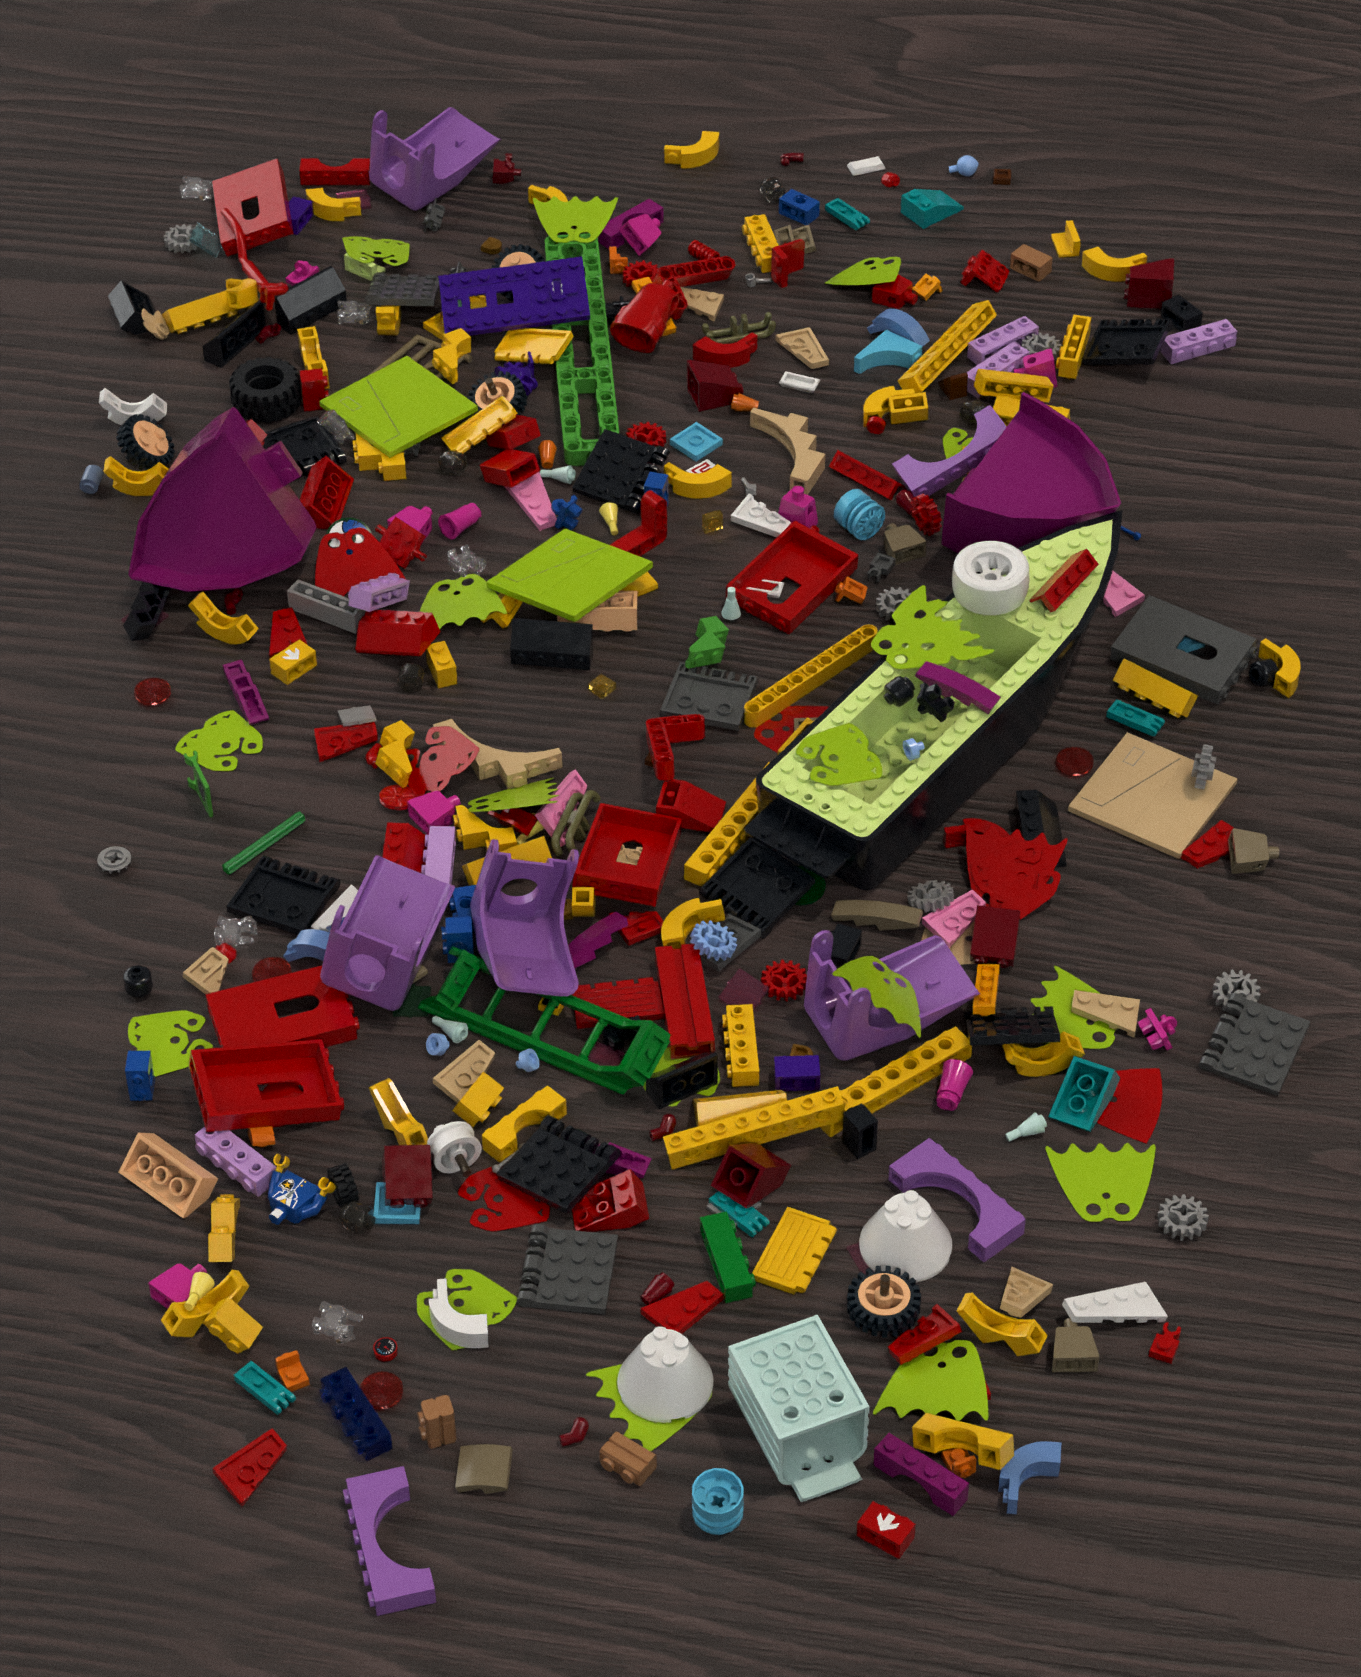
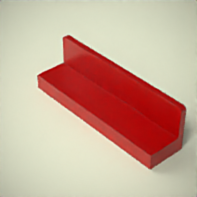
[829,450,906,500]
[1029,549,1099,612]

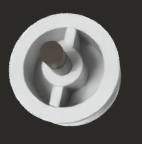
[426,1121,482,1177]

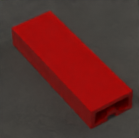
[655,944,715,1059]

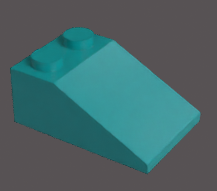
[901,189,964,229]
[1048,1056,1120,1132]

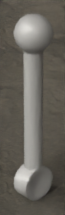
[492,1143,525,1173]

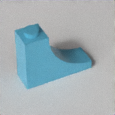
[854,330,922,374]

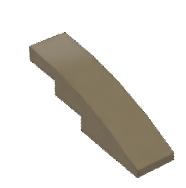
[831,900,923,931]

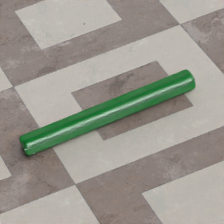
[222,811,305,875]

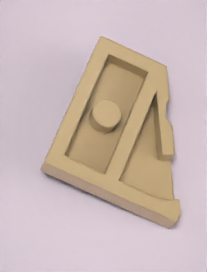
[183,947,229,994]

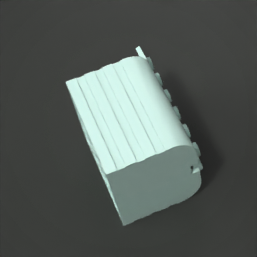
[728,1315,869,1502]

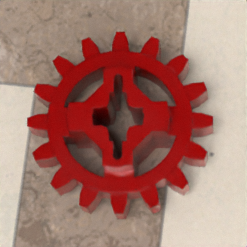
[622,260,659,290]
[626,422,666,447]
[910,493,942,536]
[761,959,807,1001]

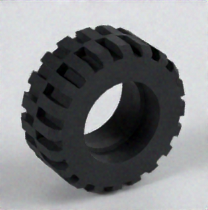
[229,357,302,423]

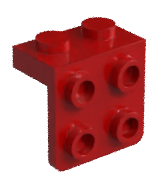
[771,239,805,288]
[960,249,1009,292]

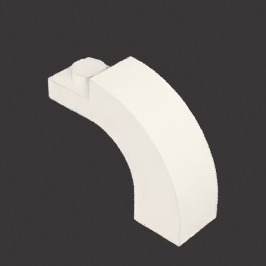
[99,388,167,425]
[428,1279,489,1348]

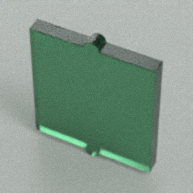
[393,984,431,1018]

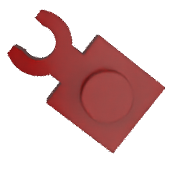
[1149,1322,1181,1364]

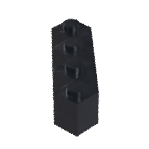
[123,582,171,641]

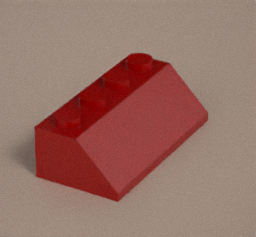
[300,456,354,529]
[355,610,440,656]
[382,822,428,873]

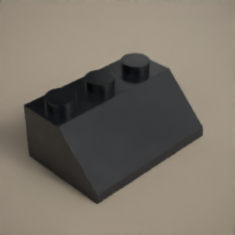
[108,280,156,335]
[646,1052,718,1110]

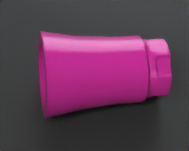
[438,503,481,540]
[936,1059,973,1111]

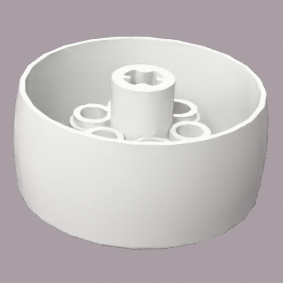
[952,541,1030,615]

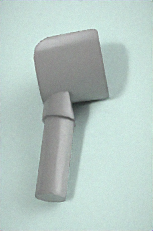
[745,273,771,288]
[741,477,756,496]

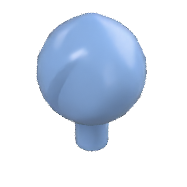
[949,155,979,177]

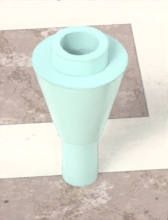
[540,465,576,484]
[721,587,741,620]
[432,1016,468,1043]
[1005,1112,1047,1142]

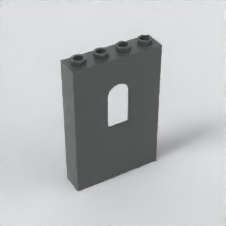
[1111,595,1258,705]

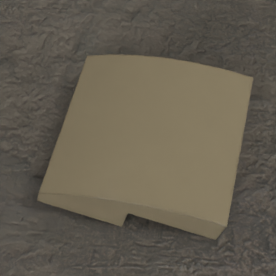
[774,225,817,254]
[455,1444,513,1494]

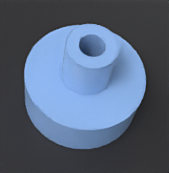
[903,738,925,761]
[426,1033,450,1056]
[516,1048,540,1072]

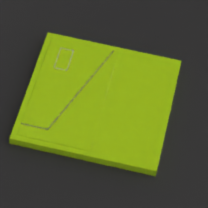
[319,356,478,458]
[486,528,653,622]

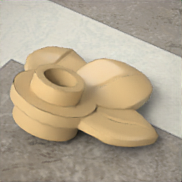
[141,309,169,340]

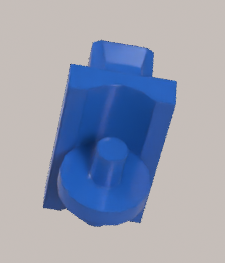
[551,495,583,530]

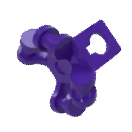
[494,351,538,396]

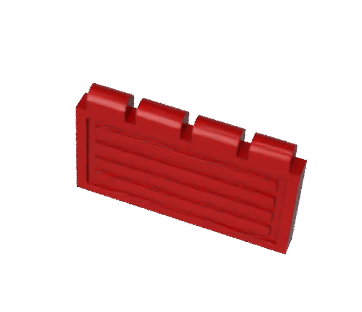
[572,977,664,1029]

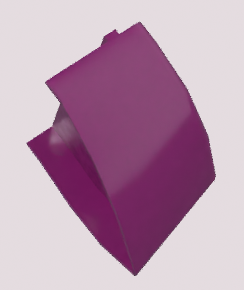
[941,392,1121,553]
[128,407,316,592]

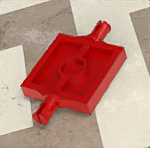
[375,516,427,569]

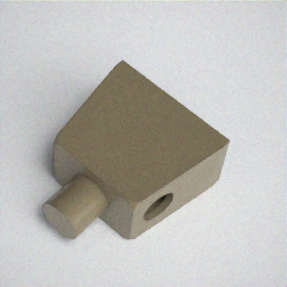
[883,523,926,565]
[1228,828,1279,874]
[1052,1318,1099,1373]

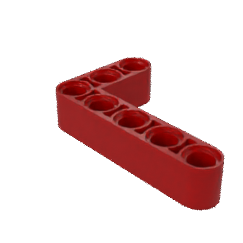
[653,256,736,320]
[610,490,667,556]
[646,714,705,781]

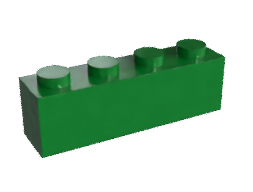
[700,1211,756,1303]

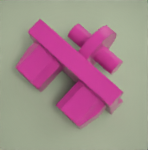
[285,260,319,286]
[1137,1008,1177,1051]

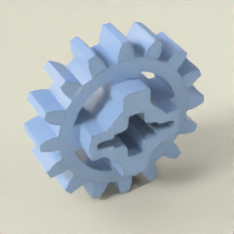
[690,920,737,961]

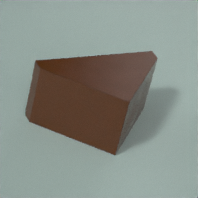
[938,372,968,400]

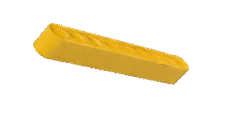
[744,624,878,728]

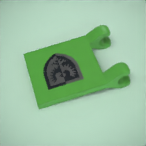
[184,751,213,817]

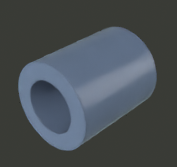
[79,465,103,494]

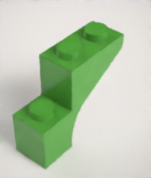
[685,616,729,669]

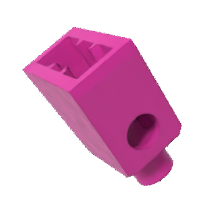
[618,214,661,256]
[1013,348,1058,388]
[778,486,818,528]
[387,506,433,544]
[407,791,461,835]
[148,1264,207,1309]

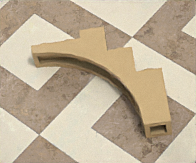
[750,408,825,495]
[433,719,563,789]

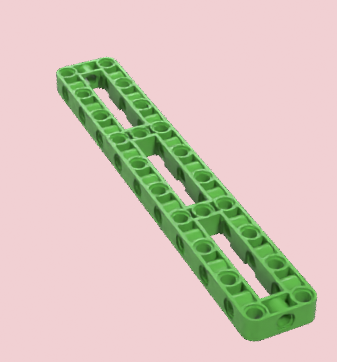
[545,233,619,466]

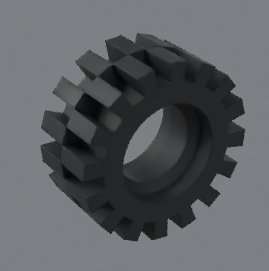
[327,1163,359,1208]

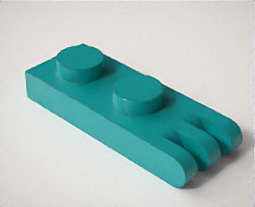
[825,198,870,230]
[1106,699,1165,736]
[709,1191,770,1237]
[234,1361,296,1415]

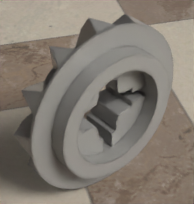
[97,846,131,874]

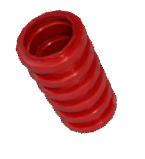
[688,240,720,260]

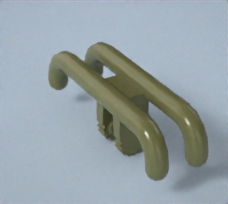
[702,312,776,344]
[551,790,601,857]

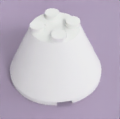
[859,1190,952,1283]
[617,1326,713,1423]

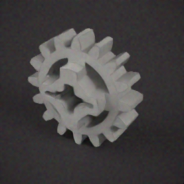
[163,224,203,254]
[1021,332,1061,361]
[876,587,916,622]
[1191,744,1217,790]
[907,880,954,913]
[1212,970,1261,1011]
[1157,1194,1209,1241]

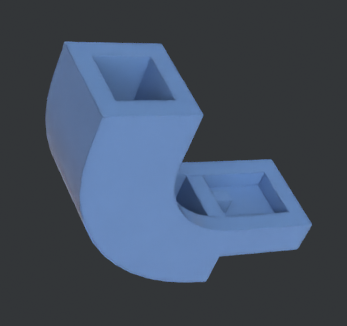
[867,309,930,347]
[283,929,330,962]
[998,1441,1061,1514]

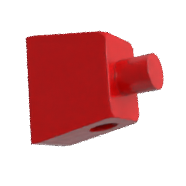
[872,274,918,309]

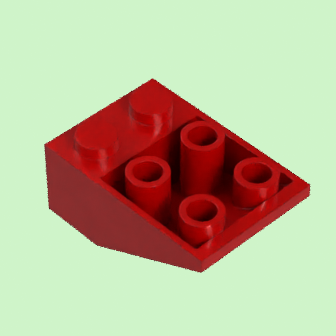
[656,779,726,832]
[572,1169,649,1232]

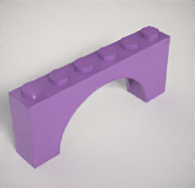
[892,405,1007,497]
[889,1138,1026,1262]
[343,1466,436,1616]

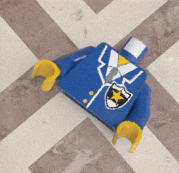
[268,1153,336,1225]

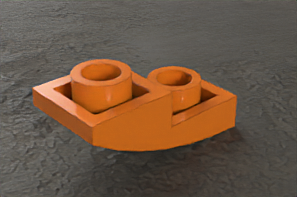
[248,1126,275,1147]

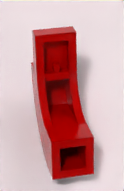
[693,332,758,368]
[943,818,1010,848]

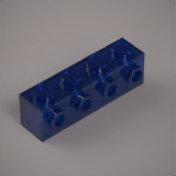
[319,1367,392,1462]

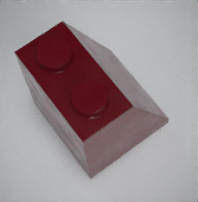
[1124,258,1174,309]
[687,360,744,412]
[970,905,1020,968]
[711,1143,791,1208]
[382,1145,433,1208]

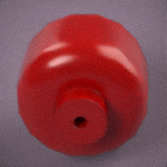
[881,172,900,187]
[215,943,237,963]

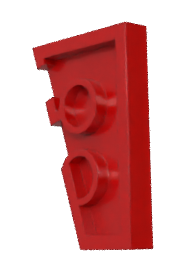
[269,607,308,659]
[314,722,378,762]
[1181,820,1234,869]
[641,1281,724,1334]
[888,1304,962,1365]
[213,1428,287,1507]

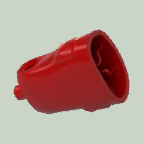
[610,280,679,353]

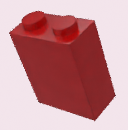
[486,415,541,450]
[479,449,540,488]

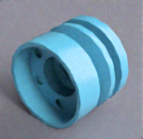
[834,489,885,540]
[692,1468,744,1535]

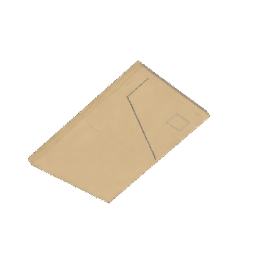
[1068,732,1238,859]

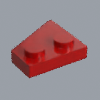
[609,911,664,946]

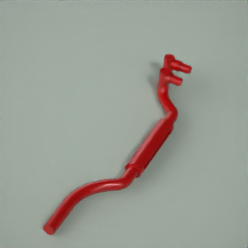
[221,208,289,311]

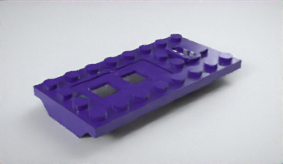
[438,256,591,336]

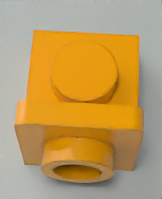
[913,274,943,301]

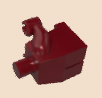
[493,153,521,184]

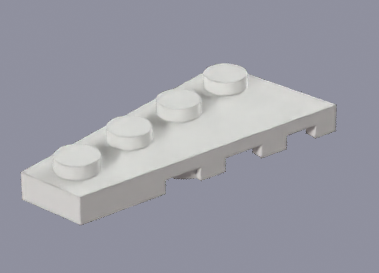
[1062,1282,1168,1323]

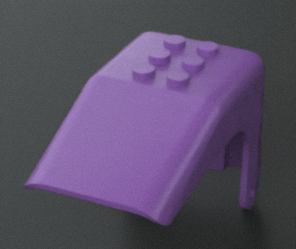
[369,107,501,211]
[470,839,579,996]
[320,855,455,1011]
[804,930,980,1061]

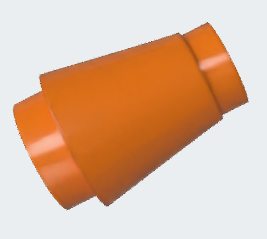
[731,393,759,412]
[538,440,557,469]

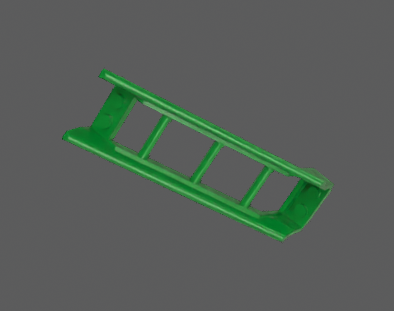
[417,946,671,1095]

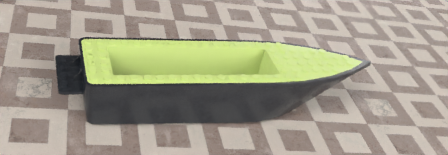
[745,510,1122,890]

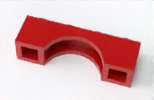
[299,158,370,185]

